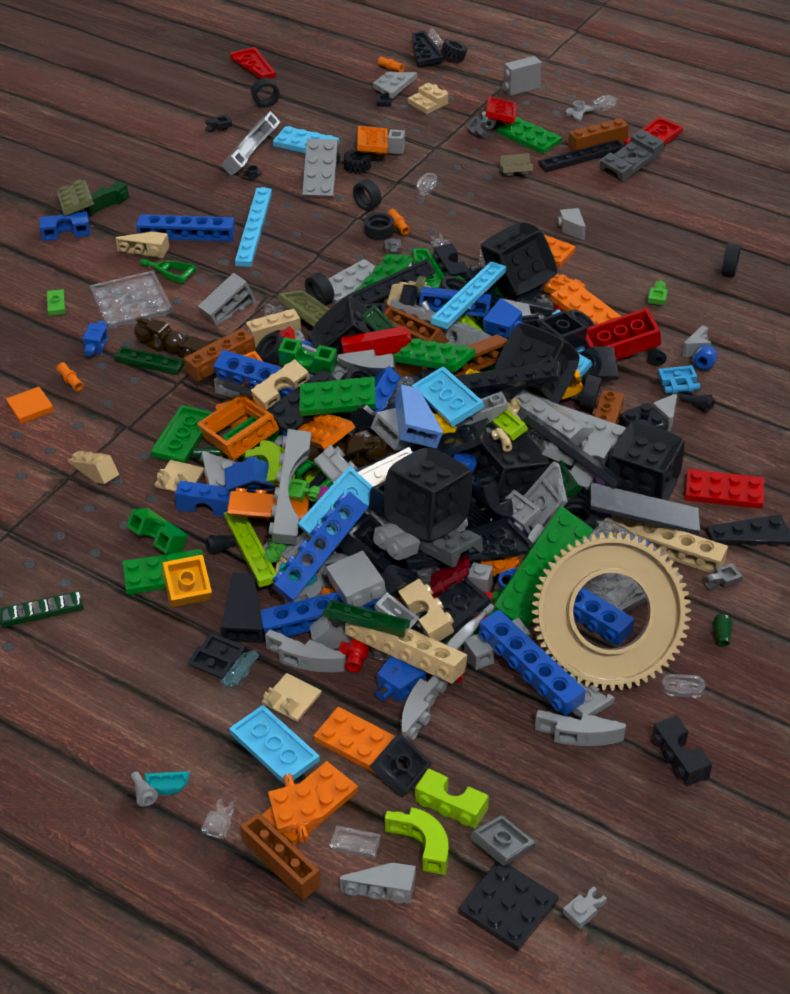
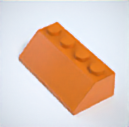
[227,488,310,520]

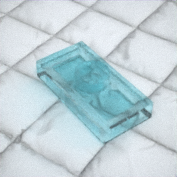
[221,650,259,688]

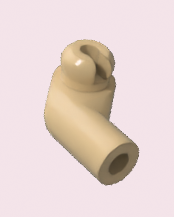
[506,398,522,421]
[491,428,512,452]

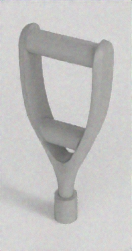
[446,604,494,650]

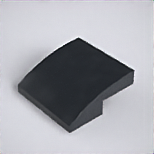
[188,632,247,680]

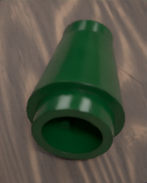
[712,614,733,647]

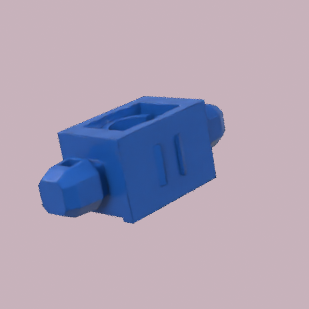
[83,321,108,356]

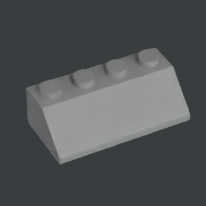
[514,389,594,446]

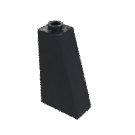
[221,572,265,643]

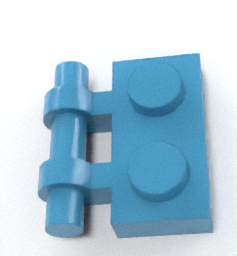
[657,365,700,395]

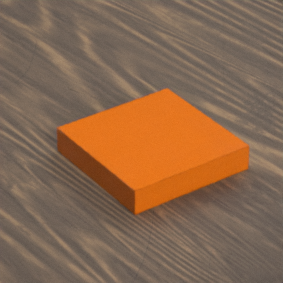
[6,387,54,424]

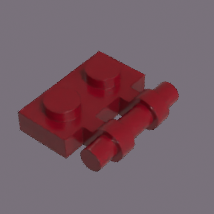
[430,554,470,595]

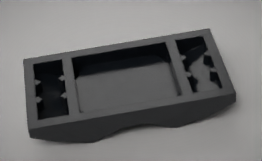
[578,347,619,385]

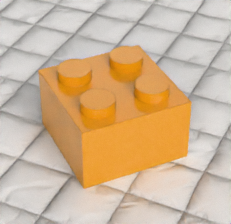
[162,555,212,608]

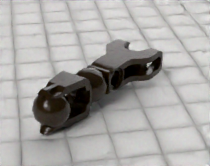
[134,317,219,375]
[280,436,390,480]

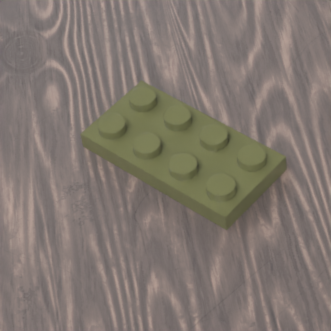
[57,180,94,216]
[277,290,329,327]

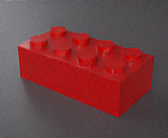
[584,308,662,360]

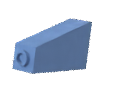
[395,384,443,448]

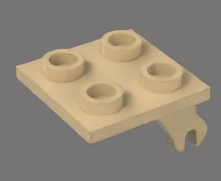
[155,460,204,492]
[262,673,322,722]

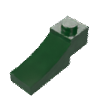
[85,181,129,217]

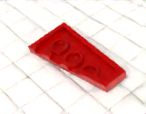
[229,47,276,79]

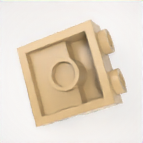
[408,83,448,114]

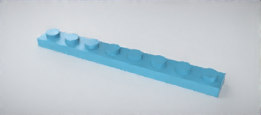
[235,187,272,267]
[431,262,506,329]

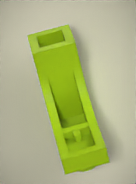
[245,440,295,487]
[385,807,448,875]

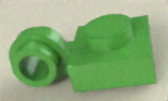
[648,280,668,305]
[288,478,320,502]
[265,540,287,563]

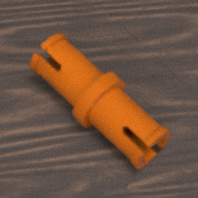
[377,57,404,72]
[387,209,410,235]
[56,363,84,392]

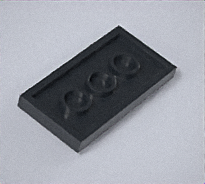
[266,368,337,433]
[411,577,492,644]

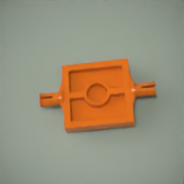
[268,773,323,842]

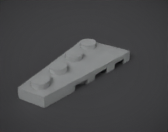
[543,676,615,719]

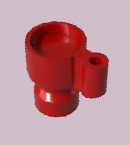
[338,638,370,673]

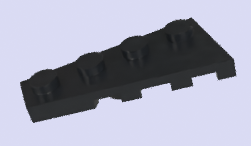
[706,514,790,547]

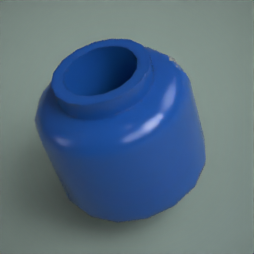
[693,345,717,371]

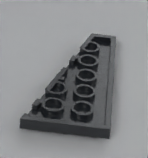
[401,517,533,569]

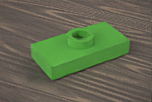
[47,289,66,316]

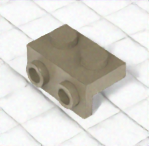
[499,153,534,175]

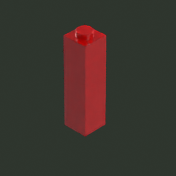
[341,326,412,356]

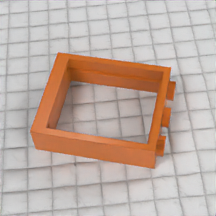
[197,394,279,460]

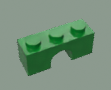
[278,337,337,375]
[126,508,188,554]

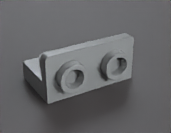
[501,490,542,535]

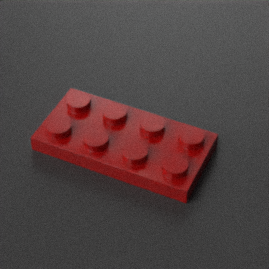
[485,96,516,124]
[624,117,684,146]
[685,469,764,509]

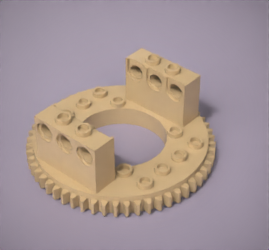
[531,532,691,691]

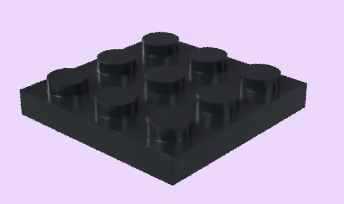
[458,862,559,952]

